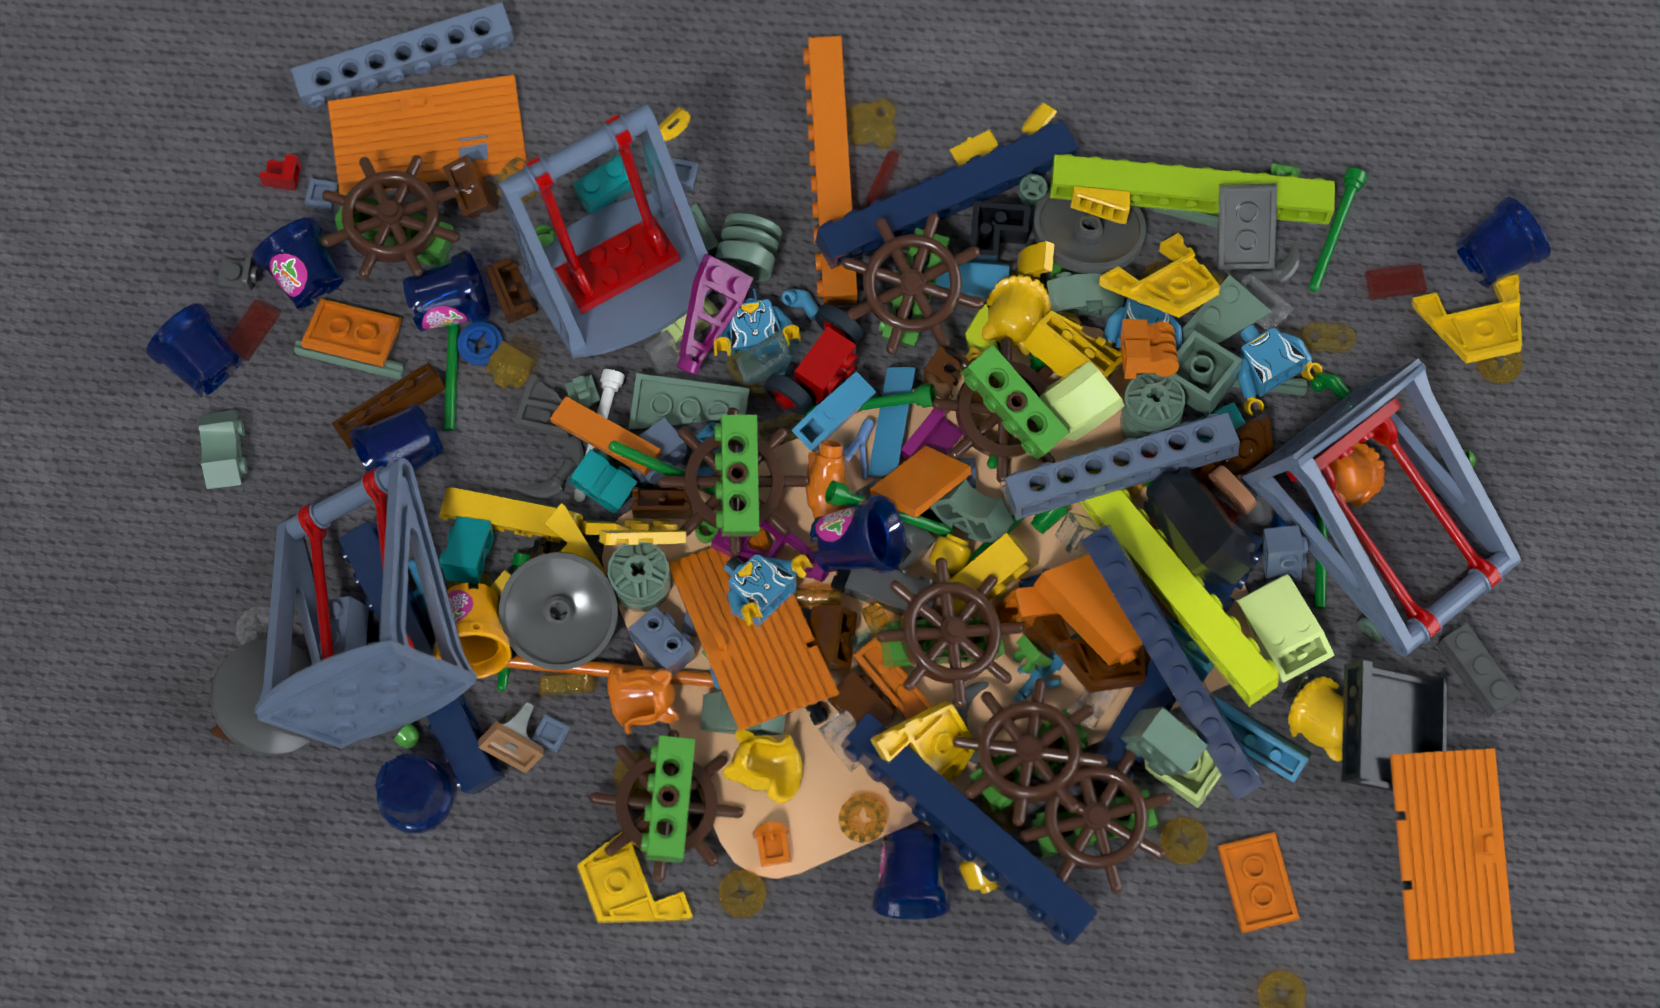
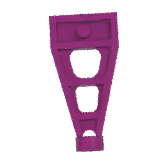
[676,254,753,376]
[711,499,833,582]

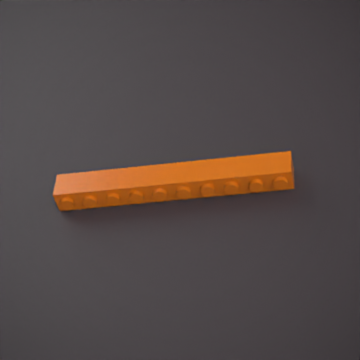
[803,36,857,305]

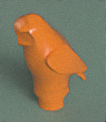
[805,440,848,524]

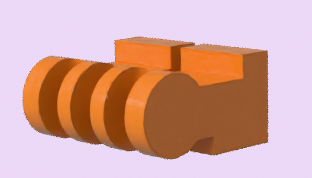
[1120,319,1179,379]

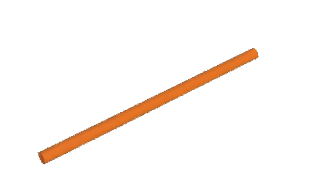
[505,654,716,688]

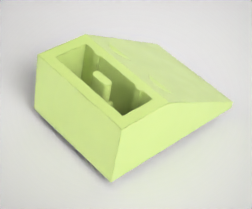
[1236,574,1335,683]

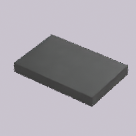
[1217,183,1277,269]

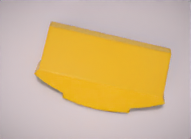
[1022,102,1057,135]
[659,107,691,141]

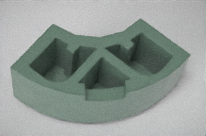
[1046,272,1125,319]
[198,410,248,489]
[931,479,1014,543]
[701,688,785,735]

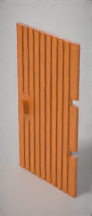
[328,75,527,195]
[668,529,839,731]
[1390,748,1515,960]

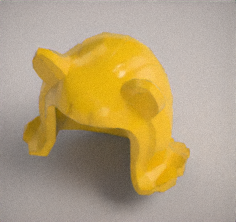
[982,275,1051,357]
[1288,677,1343,762]
[723,730,803,804]

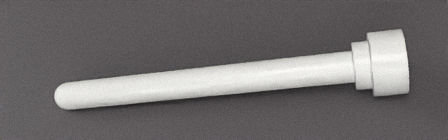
[574,369,625,502]

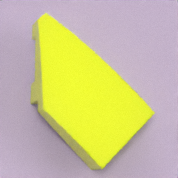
[965,304,999,353]

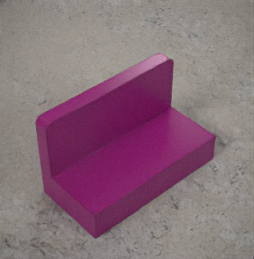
[901,409,962,461]

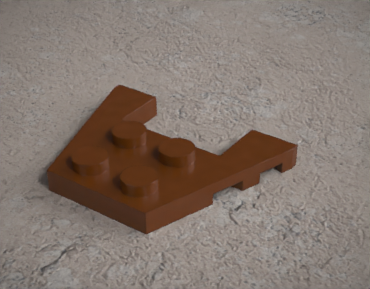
[1033,614,1146,693]

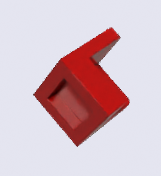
[259,154,301,191]

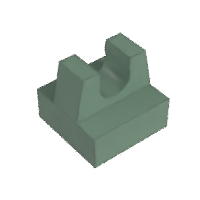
[565,375,600,407]

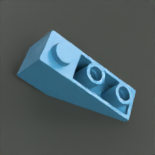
[791,371,876,452]

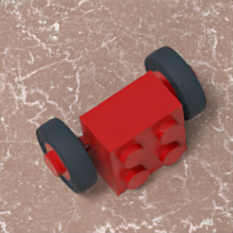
[764,304,863,415]

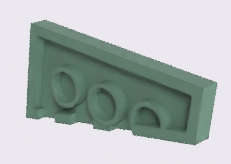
[628,373,750,430]

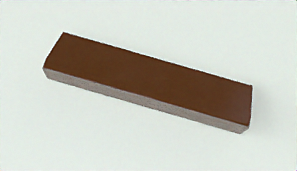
[332,363,445,450]

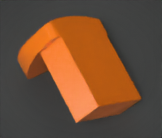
[752,822,791,868]

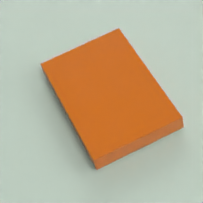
[301,298,402,367]
[870,445,971,518]
[1217,832,1300,934]

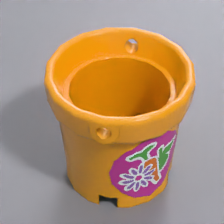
[433,583,511,679]

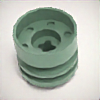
[715,213,782,282]
[1120,373,1185,439]
[608,542,672,612]

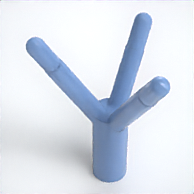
[842,419,875,480]

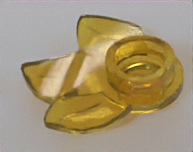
[846,99,896,151]

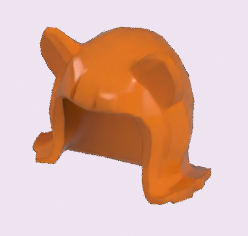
[1329,442,1386,507]
[607,665,679,734]

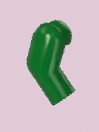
[1310,372,1351,401]

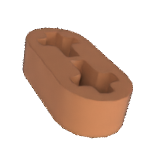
[1208,465,1257,515]

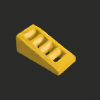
[1071,186,1130,224]

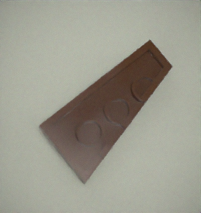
[1190,413,1274,490]

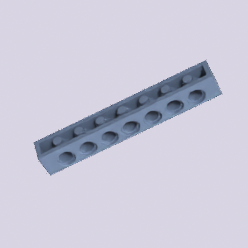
[291,2,515,108]
[1005,413,1240,520]

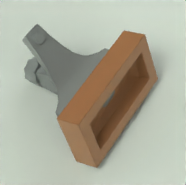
[478,702,544,773]

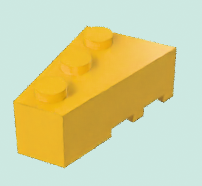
[1023,310,1122,380]
[950,533,1039,618]

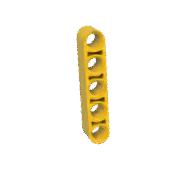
[439,488,583,543]

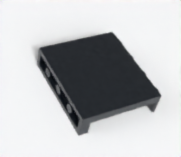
[1341,660,1448,792]

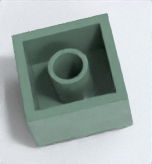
[1171,330,1242,416]
[1120,707,1208,776]

